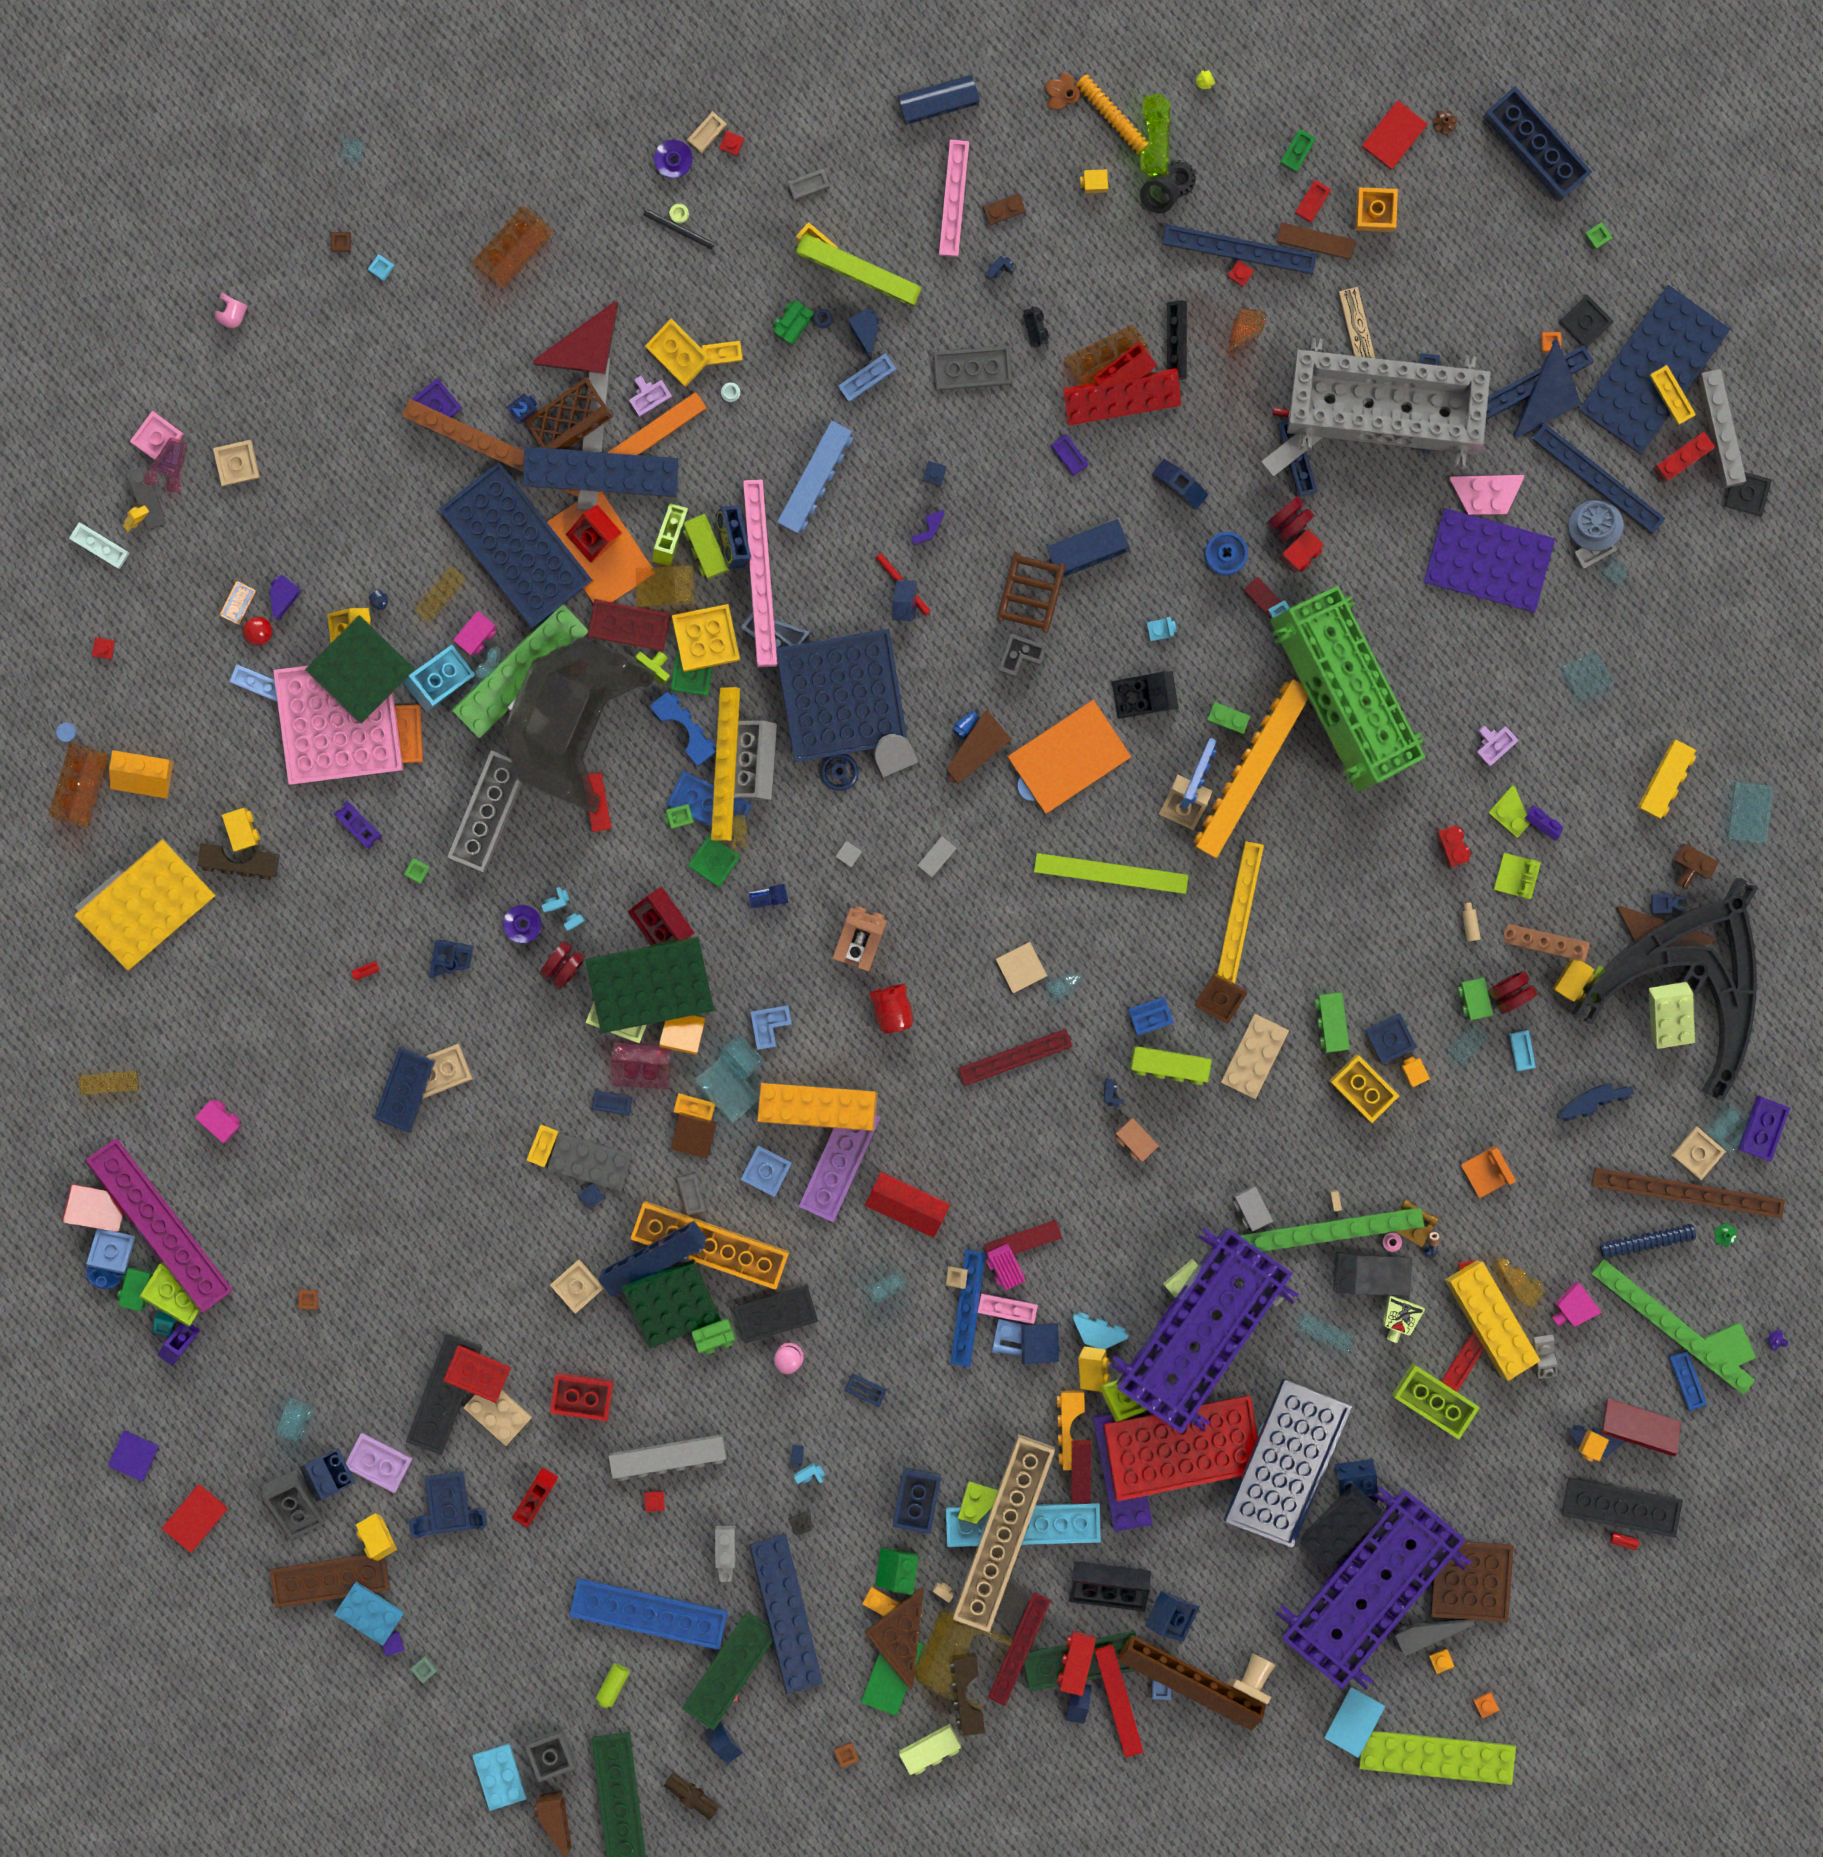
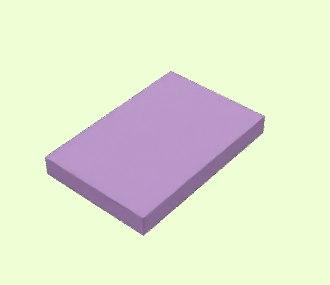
[346,1433,413,1493]

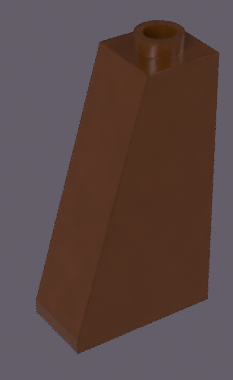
[946,710,1012,784]

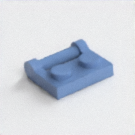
[992,1319,1027,1357]

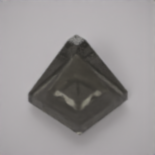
[788,1509,812,1536]

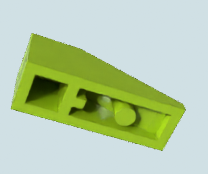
[652,503,688,567]

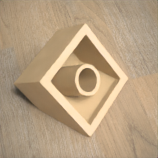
[1159,775,1212,830]

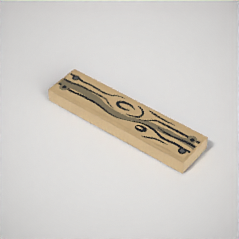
[1338,287,1375,358]

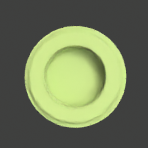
[669,204,689,224]

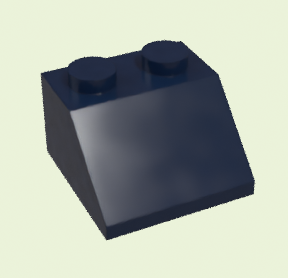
[848,308,879,358]
[1145,1591,1199,1642]

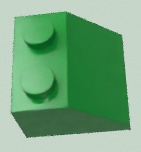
[875,1547,918,1595]

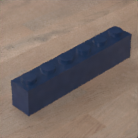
[598,1221,707,1297]

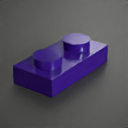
[1524,805,1564,841]

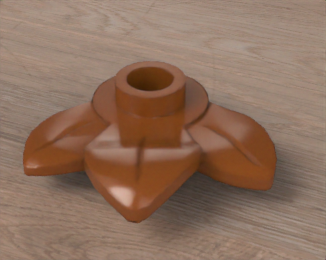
[1045,72,1081,110]

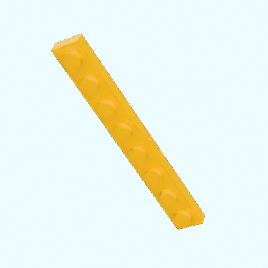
[711,687,740,841]

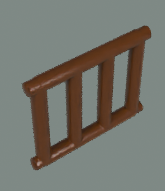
[997,552,1066,633]

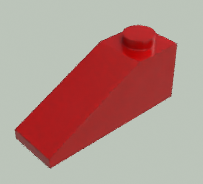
[1093,341,1158,389]
[512,1467,559,1528]

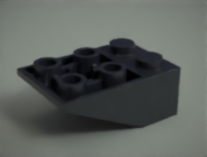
[1112,671,1179,719]

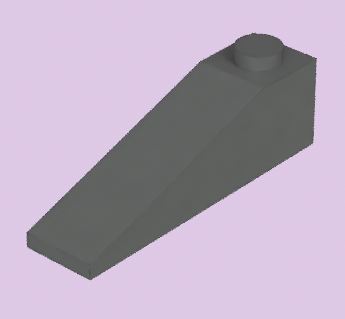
[1393,1619,1475,1656]

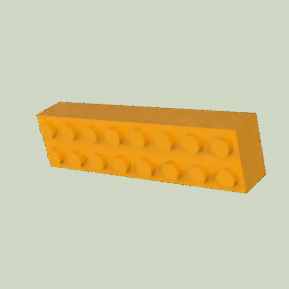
[631,1201,789,1290]

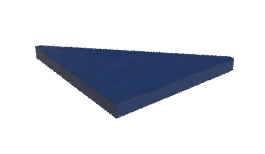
[1513,339,1581,438]

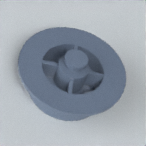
[1569,500,1624,551]

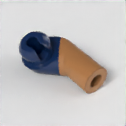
[1424,1232,1439,1258]

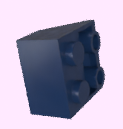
[299,1448,355,1501]

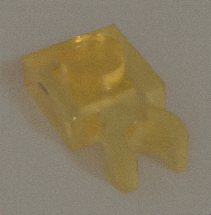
[732,815,748,849]

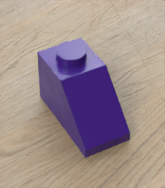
[270,575,303,620]
[157,1323,201,1367]

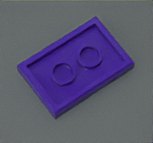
[1737,1096,1790,1162]

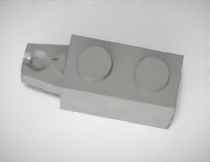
[715,1526,736,1582]

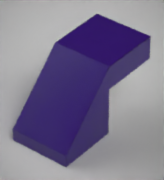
[912,510,945,546]

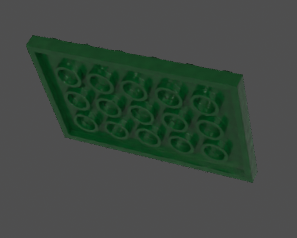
[585,936,714,1034]

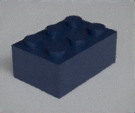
[892,1467,941,1534]

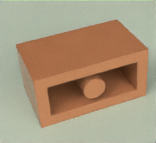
[1115,1117,1159,1162]

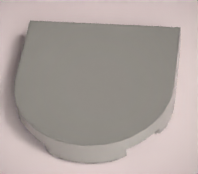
[874,734,918,777]

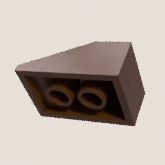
[534,1790,572,1857]

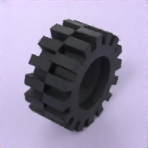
[1162,160,1196,197]

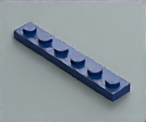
[950,1250,986,1367]

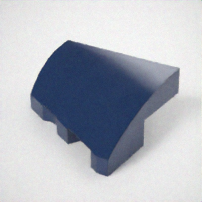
[429,939,474,979]

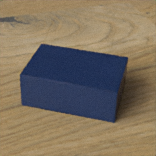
[791,1445,804,1464]

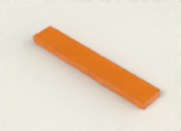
[607,392,707,455]

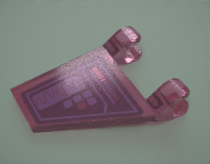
[143,438,187,493]

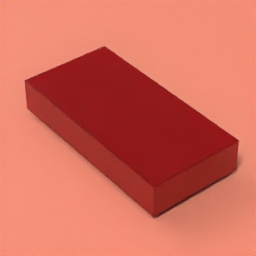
[1295,180,1331,223]

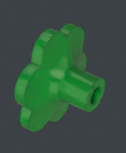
[1714,1223,1737,1247]

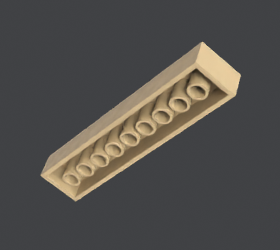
[953,1434,1055,1632]

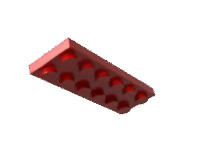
[1063,368,1182,426]

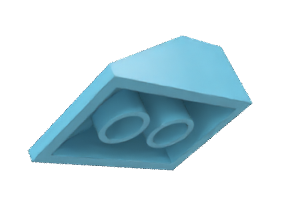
[403,645,476,712]

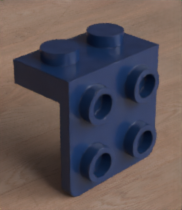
[1335,1459,1378,1503]

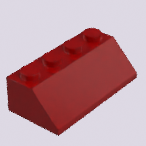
[865,1171,950,1238]

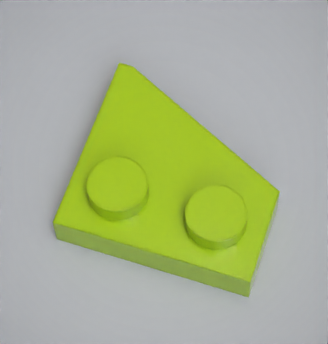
[1488,785,1530,838]
[958,1482,998,1525]

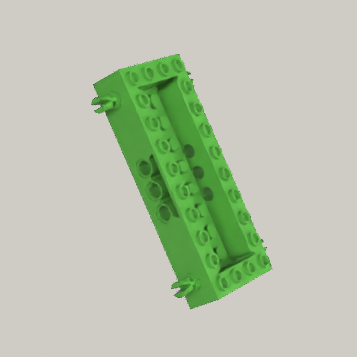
[1270,586,1426,793]

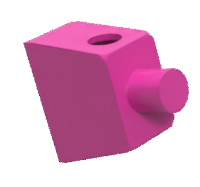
[1552,1282,1601,1327]

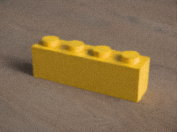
[1637,740,1696,819]

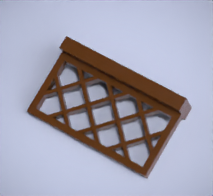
[525,377,614,450]

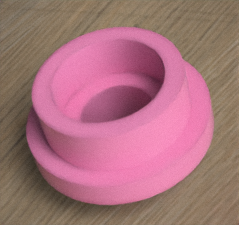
[1383,1232,1402,1252]

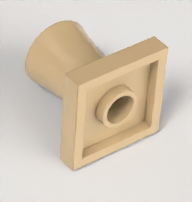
[1227,1653,1276,1704]

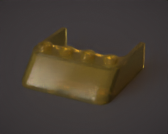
[914,1611,1012,1710]

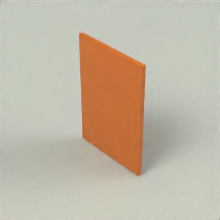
[547,492,656,604]
[1007,700,1131,814]

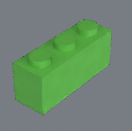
[1315,992,1350,1052]

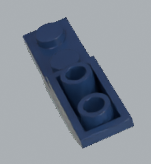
[1557,1083,1634,1121]

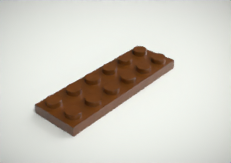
[270,1554,390,1608]

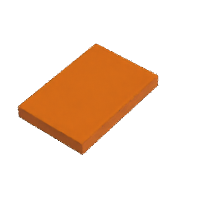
[395,705,423,763]

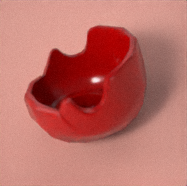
[243,617,273,646]

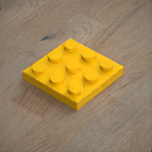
[672,604,740,672]

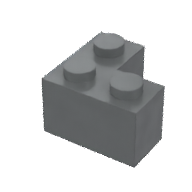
[998,634,1047,678]

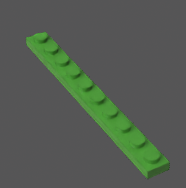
[1239,1207,1424,1252]
[1591,1259,1755,1395]

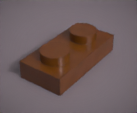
[983,193,1026,225]

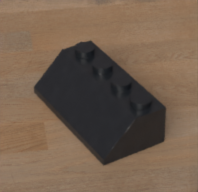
[1069,1561,1151,1612]

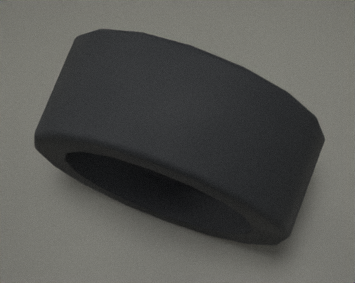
[1140,174,1179,214]

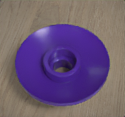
[654,139,693,178]
[503,905,542,943]

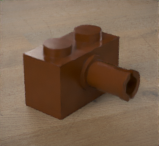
[1672,844,1719,890]

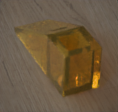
[1493,1257,1546,1309]

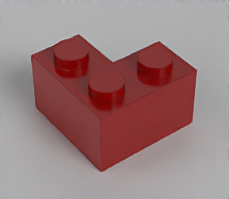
[1279,529,1324,573]

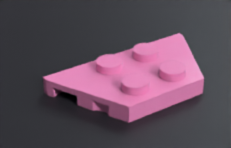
[1449,475,1524,515]

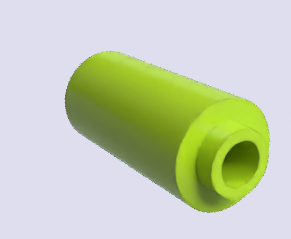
[596,1663,630,1708]

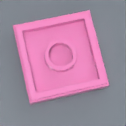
[130,411,184,461]

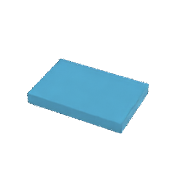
[1325,1687,1386,1758]

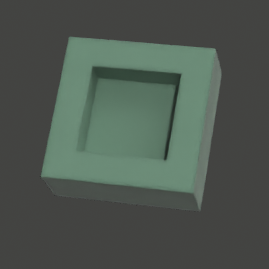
[410,1655,438,1683]

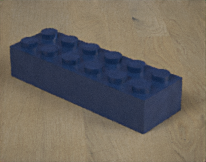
[1483,86,1592,202]

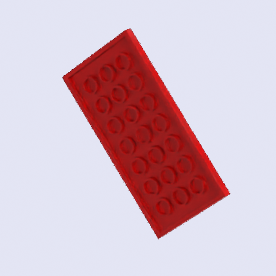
[1103,1395,1258,1501]

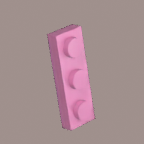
[978,1293,1038,1324]

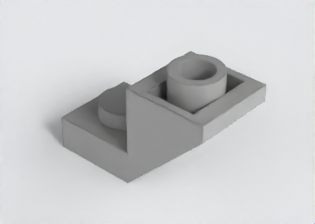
[1533,1335,1558,1379]

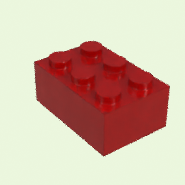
[550,1372,614,1421]

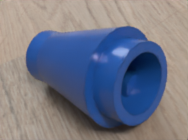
[952,711,980,739]

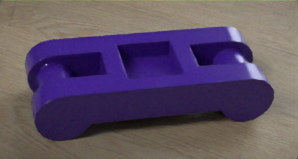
[334,801,382,849]

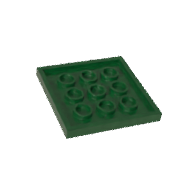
[305,614,415,724]
[622,1259,721,1348]

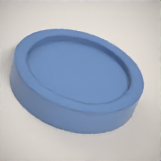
[56,723,76,742]

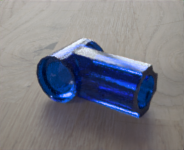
[749,884,789,908]

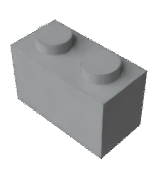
[1233,1186,1273,1231]

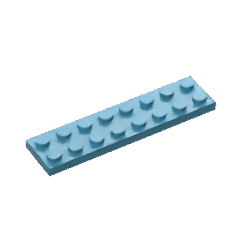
[946,1503,1101,1547]

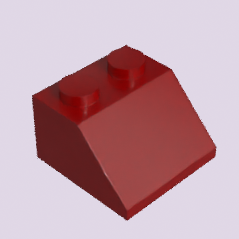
[566,505,622,563]

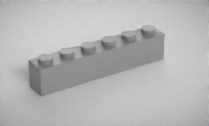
[1698,369,1746,489]
[609,1434,727,1481]

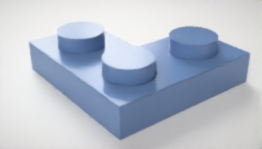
[751,1005,792,1050]

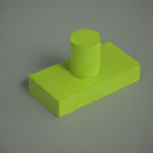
[634,651,670,686]

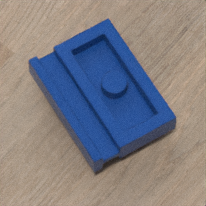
[1128,997,1174,1035]

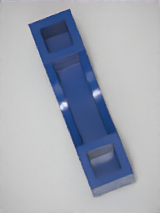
[650,692,716,767]

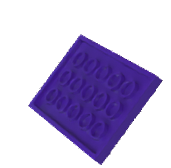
[1423,508,1555,613]

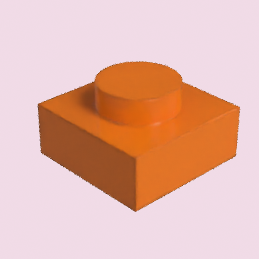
[1473,1692,1499,1719]

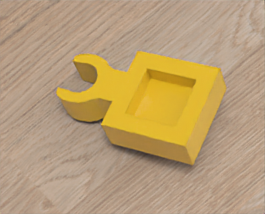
[123,505,149,532]

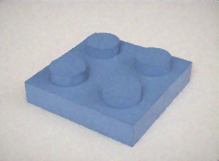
[741,1145,792,1197]
[87,1228,135,1274]

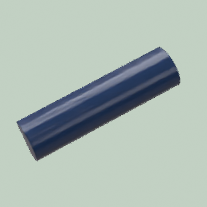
[1278,420,1318,498]

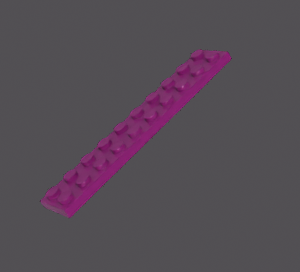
[84,1138,233,1314]

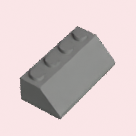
[734,720,777,800]

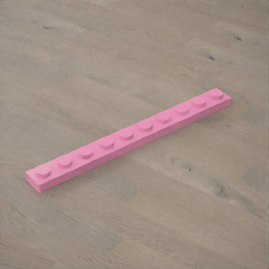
[743,480,777,667]

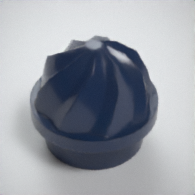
[369,590,388,610]

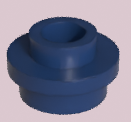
[813,309,833,329]

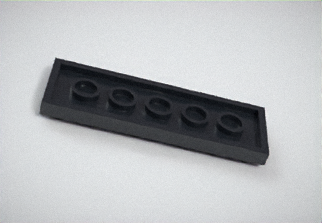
[406,1333,483,1455]
[1561,1477,1683,1538]

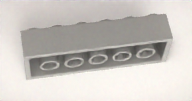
[447,751,529,872]

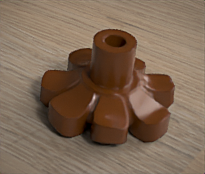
[1432,110,1457,135]

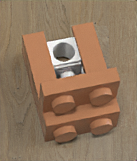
[833,906,887,971]

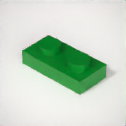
[1280,129,1316,173]

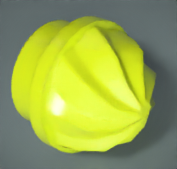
[1196,70,1215,89]

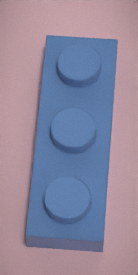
[838,353,896,402]

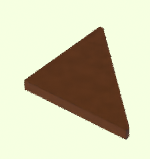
[1617,906,1716,973]
[864,1586,924,1690]

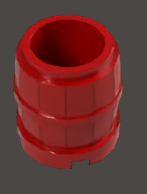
[869,984,913,1034]

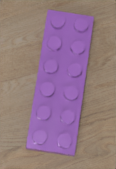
[799,1115,881,1222]

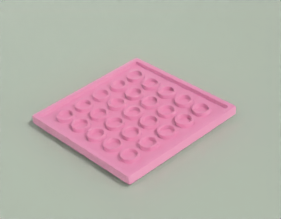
[273,666,403,785]

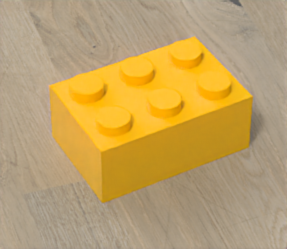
[1329,1054,1399,1123]

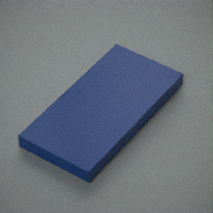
[667,771,752,839]

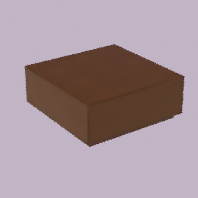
[331,232,351,252]

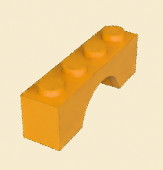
[1057,1390,1085,1470]

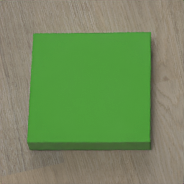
[1704,1322,1756,1366]

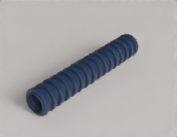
[1600,1223,1696,1260]

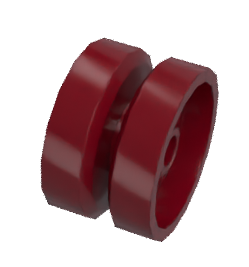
[1266,496,1315,544]
[539,941,586,990]
[1488,970,1538,1014]

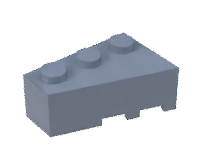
[741,612,811,648]

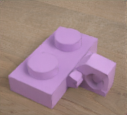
[629,376,672,417]
[1476,726,1519,766]

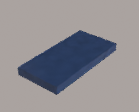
[374,1047,436,1133]

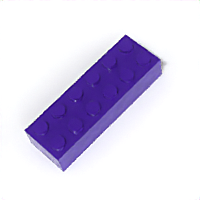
[1092,1412,1153,1532]

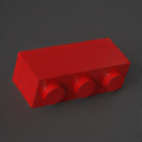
[1653,432,1715,483]
[1057,1630,1096,1696]

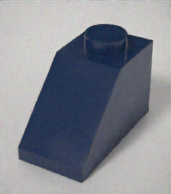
[892,580,917,621]

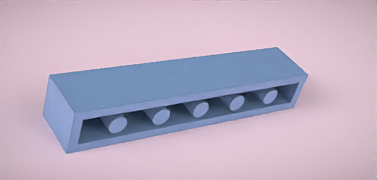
[777,421,854,535]

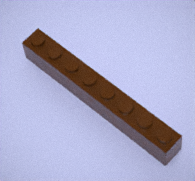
[1118,1635,1266,1731]

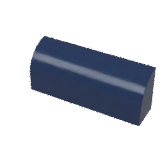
[898,75,980,125]
[1046,519,1129,577]

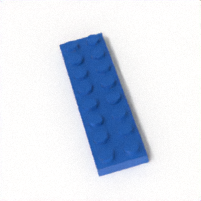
[569,1578,728,1650]

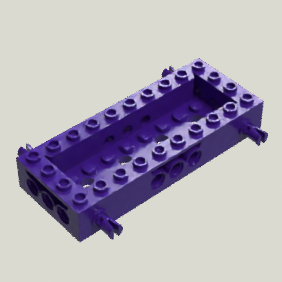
[1108,1227,1299,1433]
[1275,1486,1471,1690]

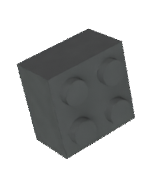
[525,1728,577,1782]

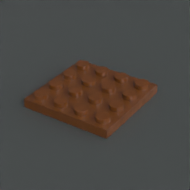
[1430,1541,1514,1623]

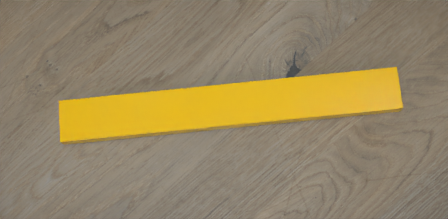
[1217,841,1264,983]

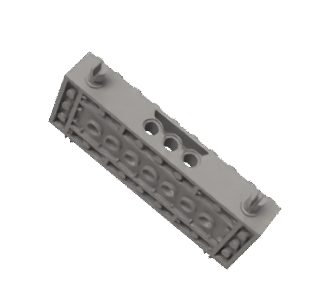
[1287,338,1490,469]

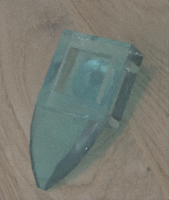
[1046,973,1084,1001]

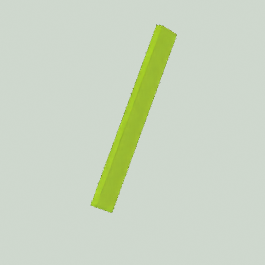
[1034,853,1189,894]

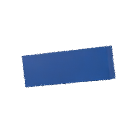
[1669,1350,1707,1411]

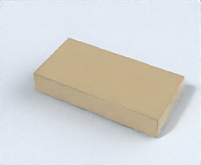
[687,111,727,154]

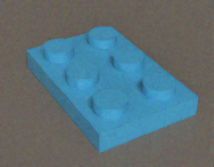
[334,1581,404,1646]

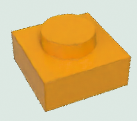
[1429,1648,1454,1674]

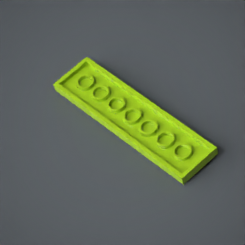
[1359,1731,1516,1785]

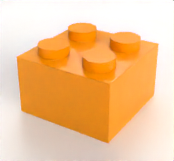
[1355,187,1398,232]

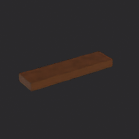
[1276,222,1356,260]

